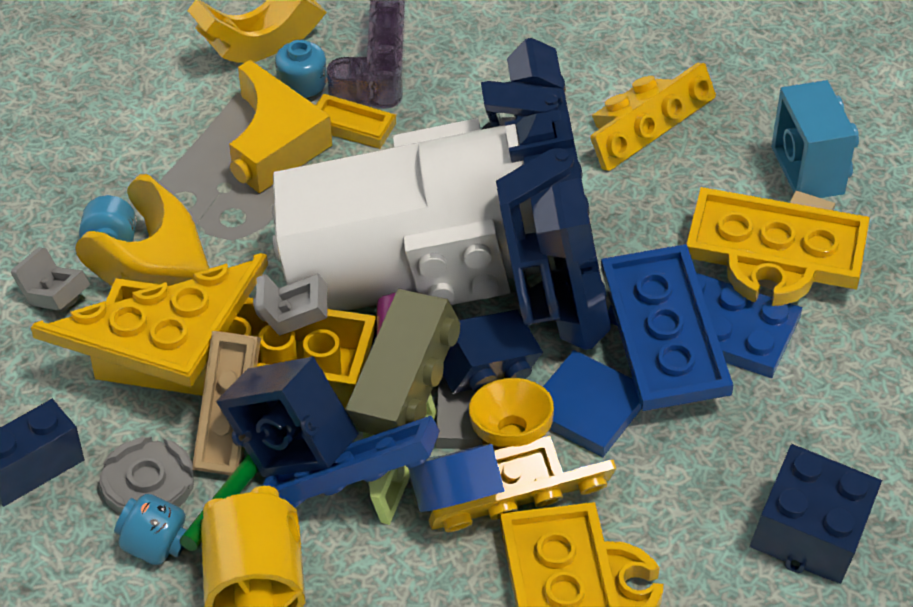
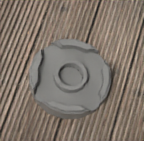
[99,437,194,515]

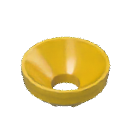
[469,378,554,449]

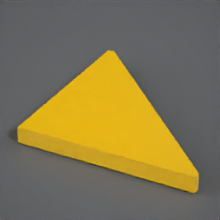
[31,253,268,387]

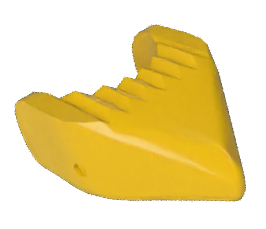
[75,174,210,286]

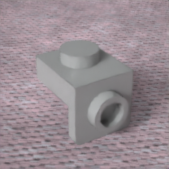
[11,247,90,310]
[253,274,327,336]

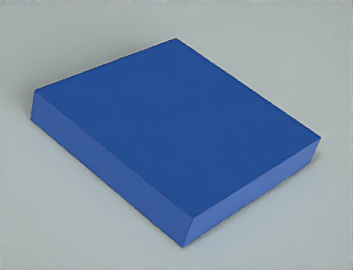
[543,350,642,457]

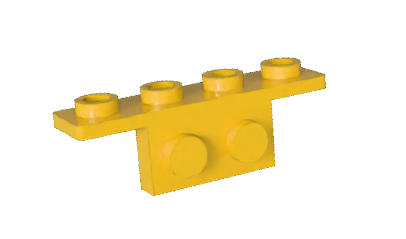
[590,63,716,171]
[429,436,617,532]

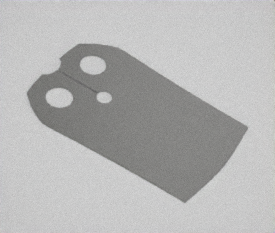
[158,93,309,241]

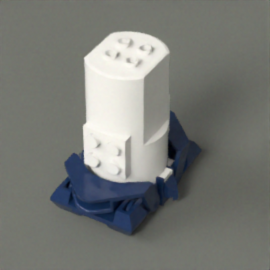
[271,38,611,350]

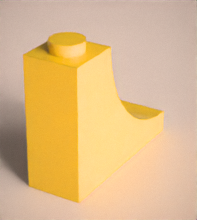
[229,60,332,194]

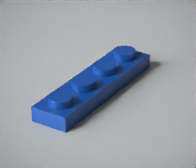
[262,416,440,507]

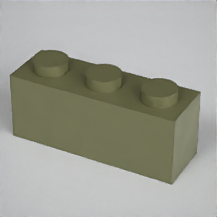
[345,289,460,435]

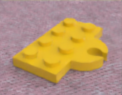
[686,187,870,306]
[500,502,664,607]

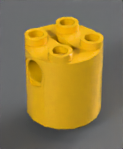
[201,485,306,607]

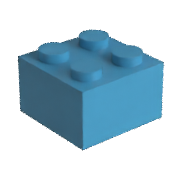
[771,80,859,198]

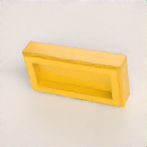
[316,93,396,149]

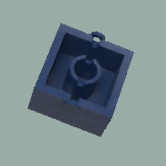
[216,357,359,477]
[749,443,882,584]

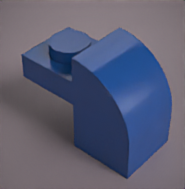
[408,444,505,512]

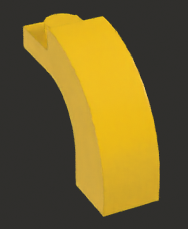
[187,0,327,63]

